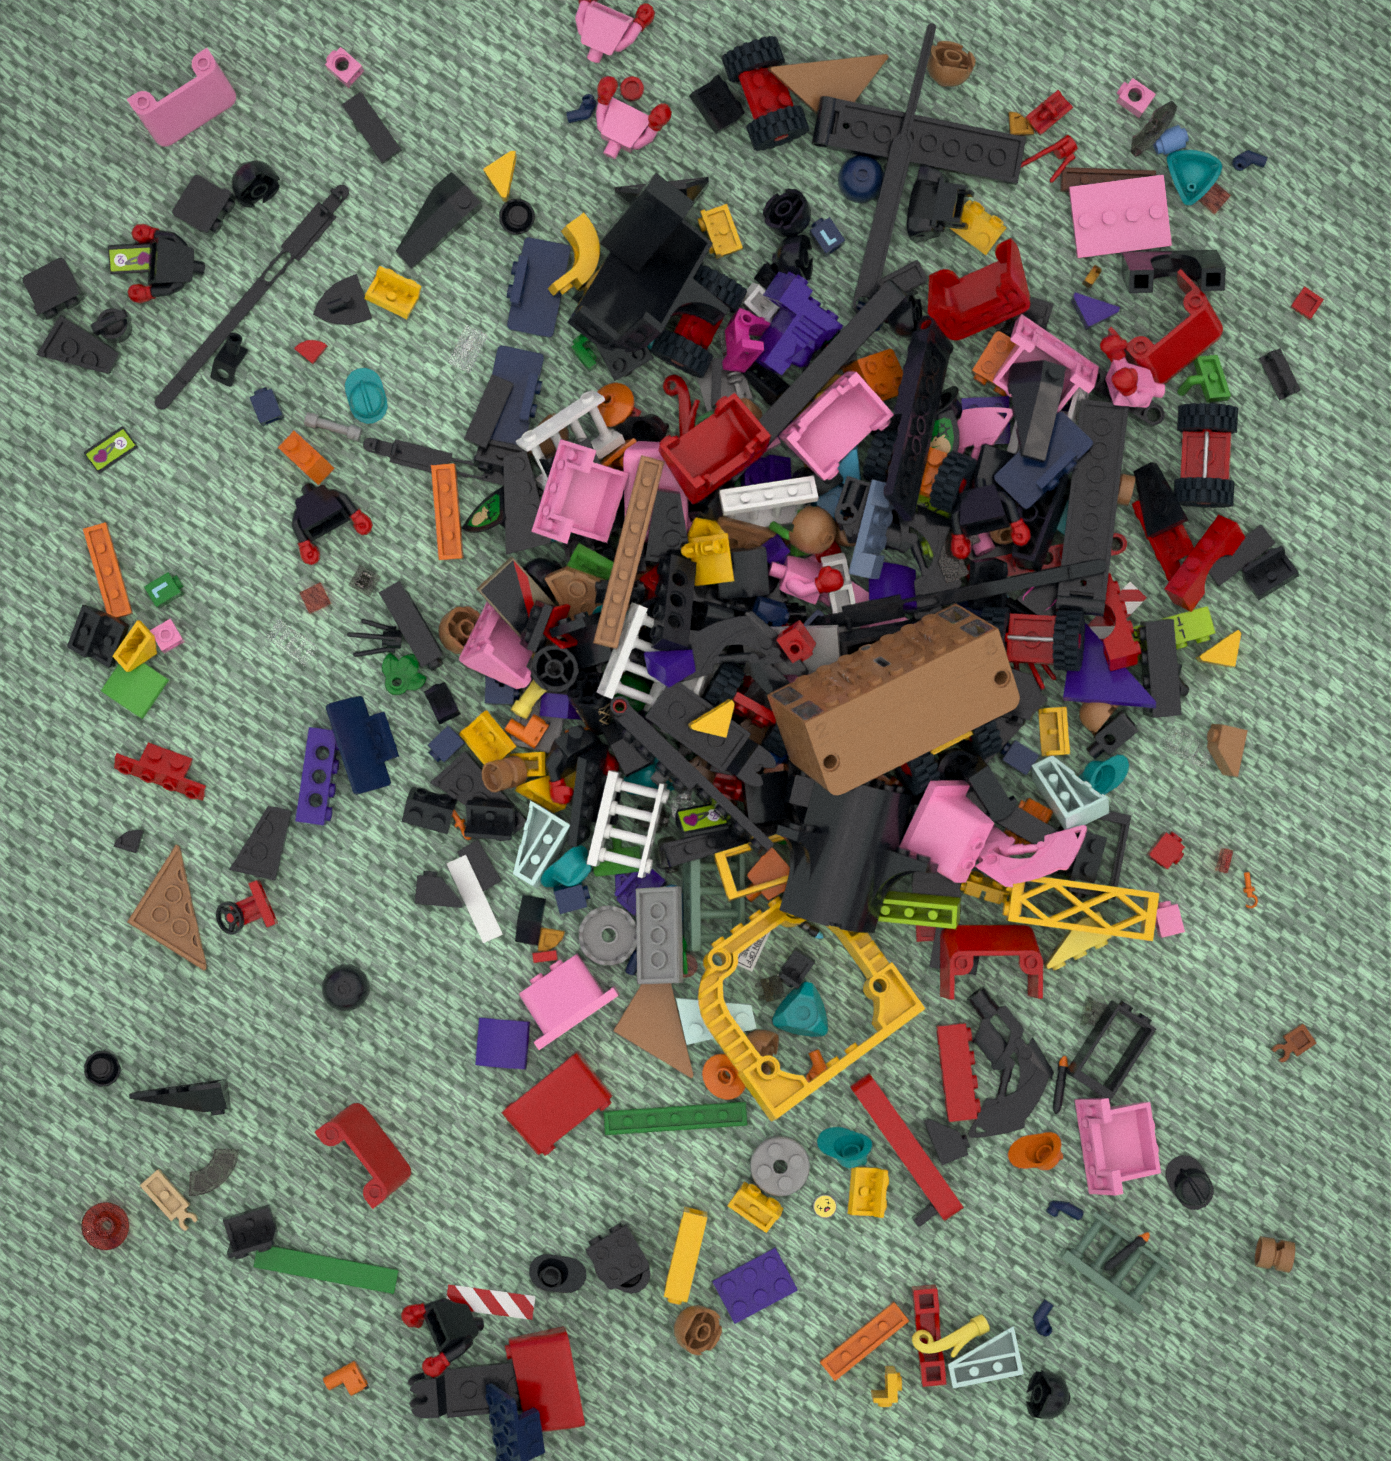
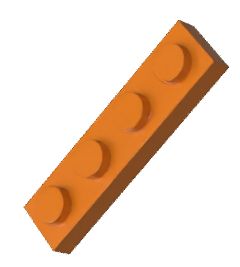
[431,463,464,560]
[83,522,133,618]
[820,1301,909,1381]

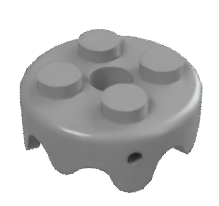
[579,905,637,965]
[750,1135,810,1197]

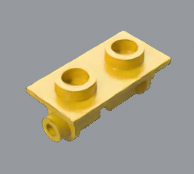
[960,871,1010,905]

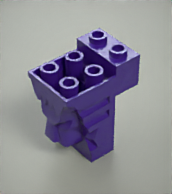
[755,272,843,376]

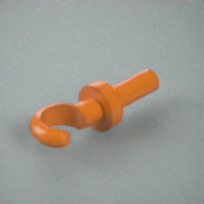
[452,809,472,840]
[1243,872,1258,908]

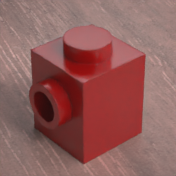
[776,620,816,663]
[1146,831,1185,869]

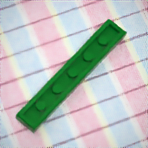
[603,1101,748,1135]
[253,1245,399,1294]

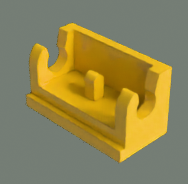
[1038,707,1070,757]

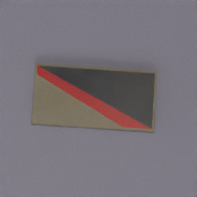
[476,557,562,655]

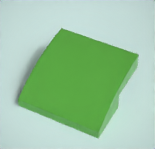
[567,543,613,580]
[101,663,169,719]

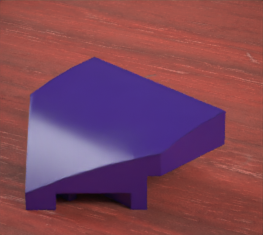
[615,869,667,917]

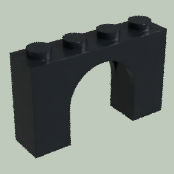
[1121,250,1226,293]

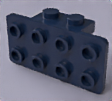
[506,237,571,338]
[491,345,544,446]
[994,412,1093,509]
[326,696,399,795]
[485,1383,545,1461]

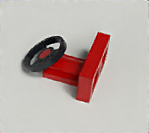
[216,880,278,935]

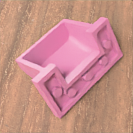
[993,314,1099,413]
[531,439,629,544]
[899,780,994,883]
[519,953,620,1050]
[1074,1098,1161,1196]

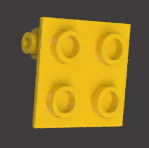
[681,533,734,586]

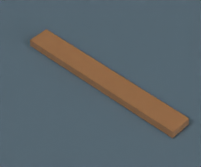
[593,455,665,649]

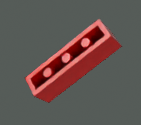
[936,1022,981,1122]

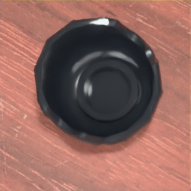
[499,198,535,235]
[84,1050,121,1087]

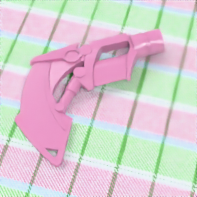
[957,407,1014,557]
[975,825,1087,887]

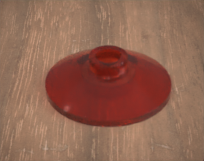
[81,1202,130,1250]

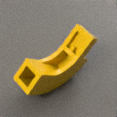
[548,213,600,296]

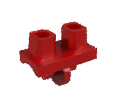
[1025,90,1073,136]
[713,772,744,802]

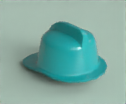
[345,368,388,424]
[1078,754,1129,795]
[540,845,592,887]
[817,1127,872,1168]

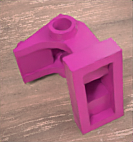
[722,308,770,373]

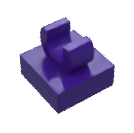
[762,534,791,565]

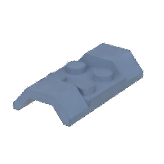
[849,480,894,579]

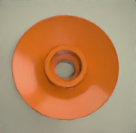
[597,383,634,427]
[702,1054,746,1100]

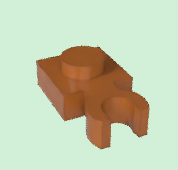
[1271,1023,1317,1062]

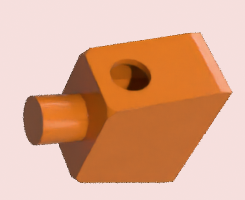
[746,847,790,902]

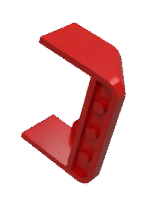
[1108,269,1223,385]
[940,924,1043,1000]

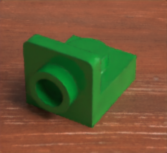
[571,334,597,372]

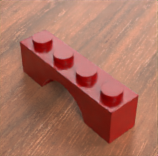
[1164,514,1246,612]
[1083,573,1141,671]
[912,1284,947,1387]

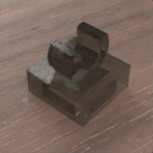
[349,565,381,597]
[755,974,786,1003]

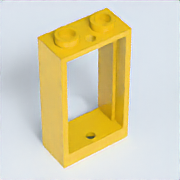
[714,834,789,902]
[664,1206,708,1305]

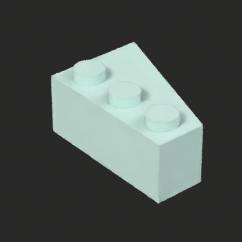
[1031,755,1109,830]
[513,800,570,888]
[676,997,757,1045]
[947,1326,1024,1388]

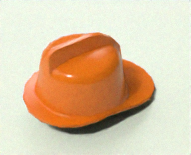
[1008,1132,1063,1171]

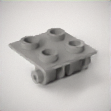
[697,355,752,412]

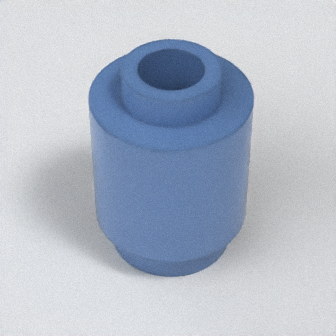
[1152,125,1189,155]

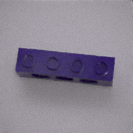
[295,727,339,826]

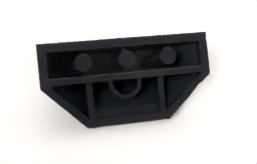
[614,177,709,209]

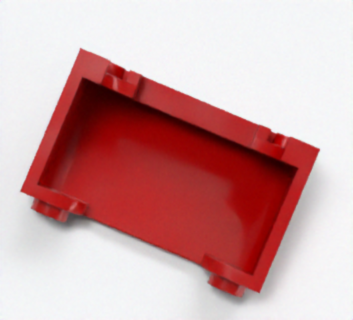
[927,238,1030,340]
[658,393,771,504]
[501,1050,613,1156]
[314,1103,411,1209]
[505,1326,585,1432]

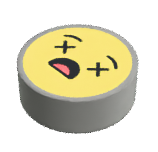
[813,1194,837,1218]

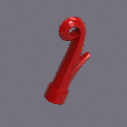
[663,374,700,438]

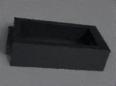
[379,581,446,671]
[1066,811,1131,903]
[1065,1000,1156,1101]

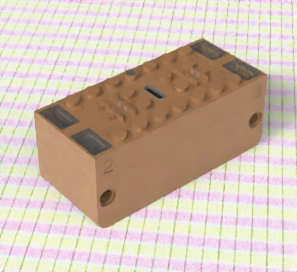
[767,604,1020,795]

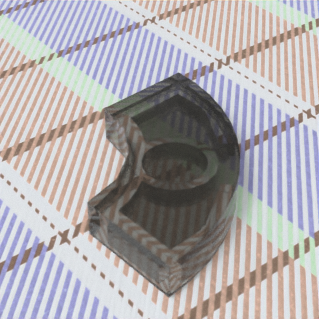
[1130,101,1177,158]
[189,1148,239,1196]

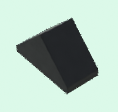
[515,895,546,946]

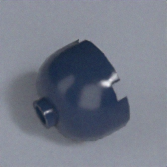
[838,155,884,203]

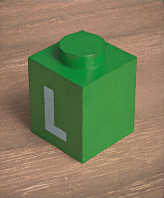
[144,572,184,609]

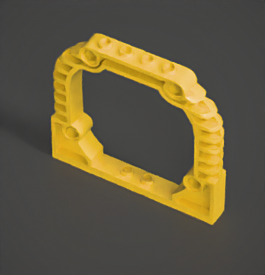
[698,896,926,1122]

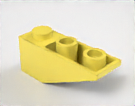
[1044,911,1112,971]

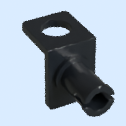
[210,333,248,387]

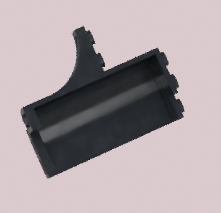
[567,219,730,353]
[776,778,939,933]

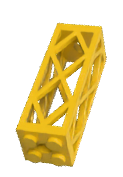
[1002,877,1159,941]

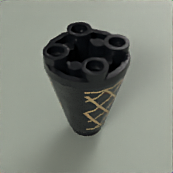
[567,672,614,735]

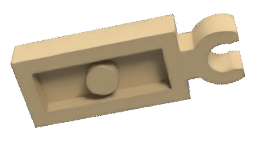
[140,1169,198,1231]

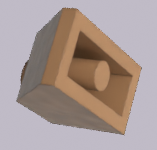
[1207,724,1248,777]

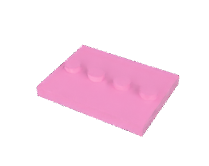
[1069,175,1172,258]

